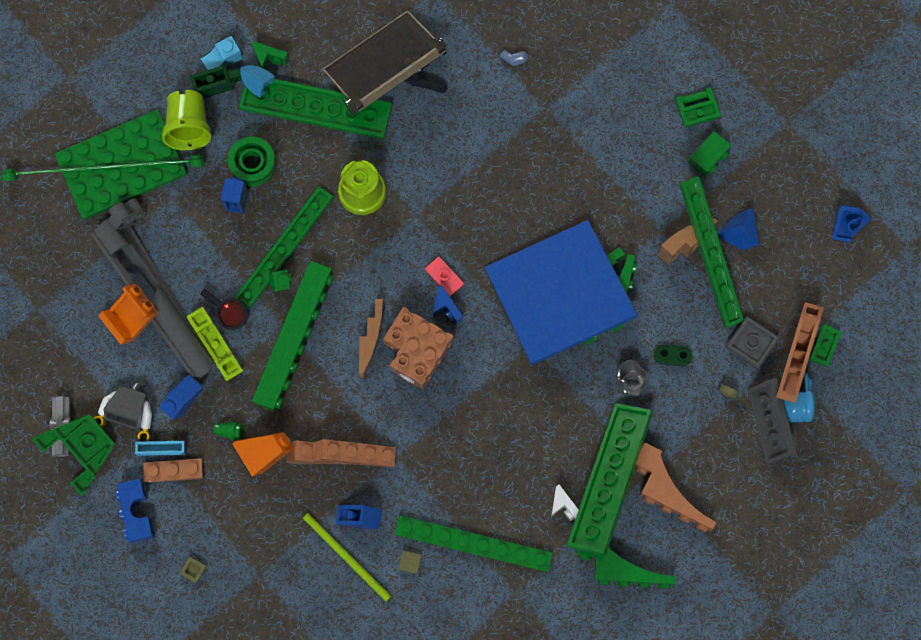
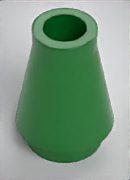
[214,422,244,441]

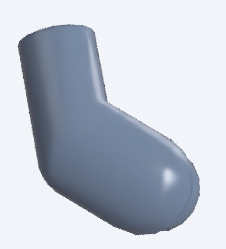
[500,49,528,66]

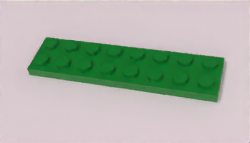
[239,79,392,140]
[567,403,653,556]

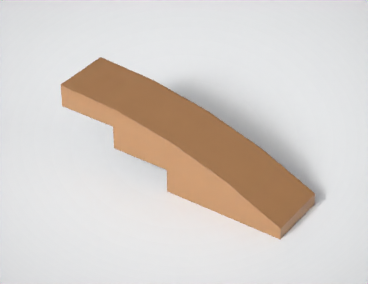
[359,299,384,378]

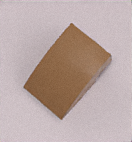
[658,219,718,265]

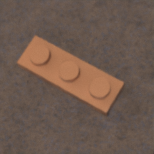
[143,458,203,483]

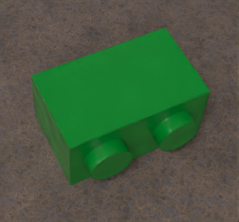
[688,131,731,177]

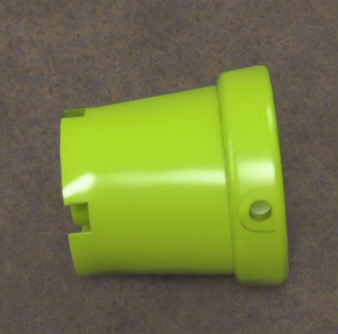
[162,90,211,150]
[338,160,387,215]

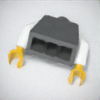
[93,382,152,442]

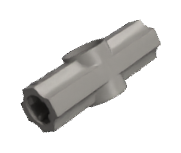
[50,396,72,457]

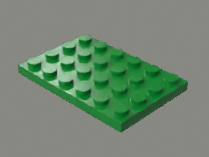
[55,109,187,220]

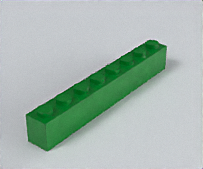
[252,261,334,412]

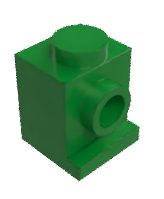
[268,270,292,292]

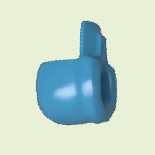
[783,373,815,423]

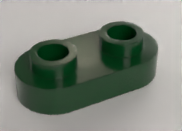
[653,345,693,366]

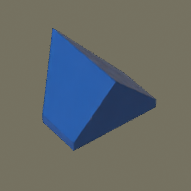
[832,204,872,243]
[717,208,759,250]

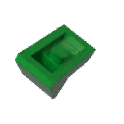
[252,41,289,69]

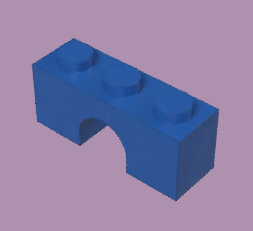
[115,479,155,543]

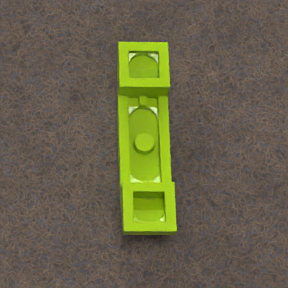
[186,307,243,381]

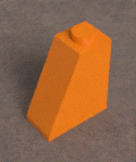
[232,432,294,476]

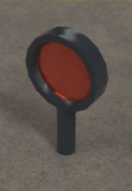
[200,289,249,330]

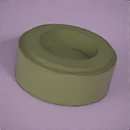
[719,385,739,399]

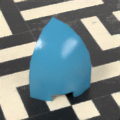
[240,65,275,98]

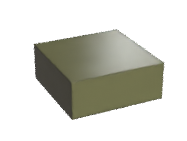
[398,551,422,575]
[179,556,207,584]

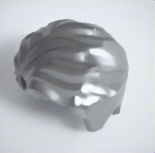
[617,360,648,396]

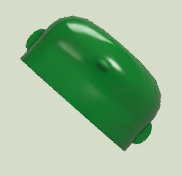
[226,136,278,187]

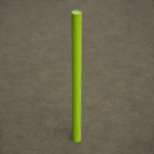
[303,513,391,602]

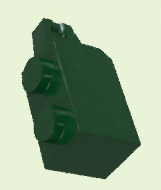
[190,66,242,99]

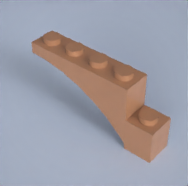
[776,302,824,403]
[287,439,396,467]
[635,443,716,532]

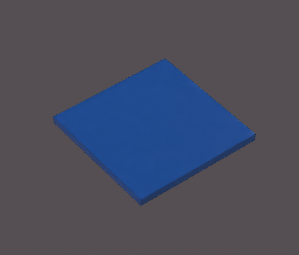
[485,220,637,365]

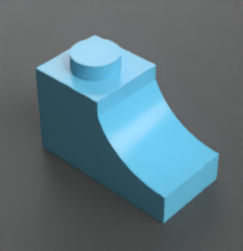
[201,36,243,70]

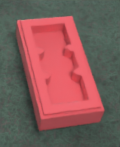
[425,256,464,297]

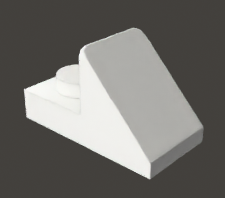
[551,485,579,521]

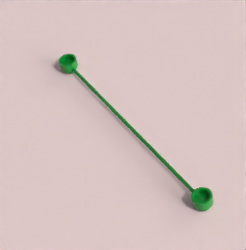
[1,155,205,181]

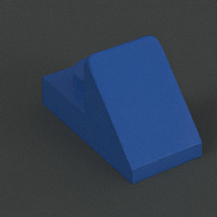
[433,285,463,325]

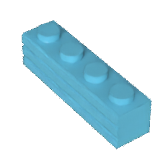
[135,441,186,456]

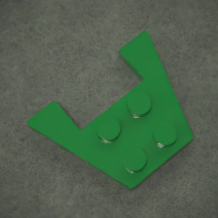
[31,414,115,496]

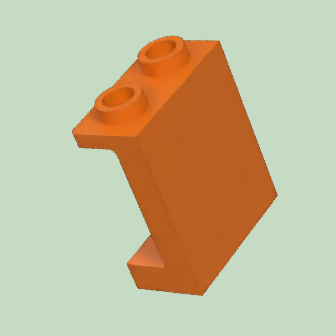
[98,284,158,345]

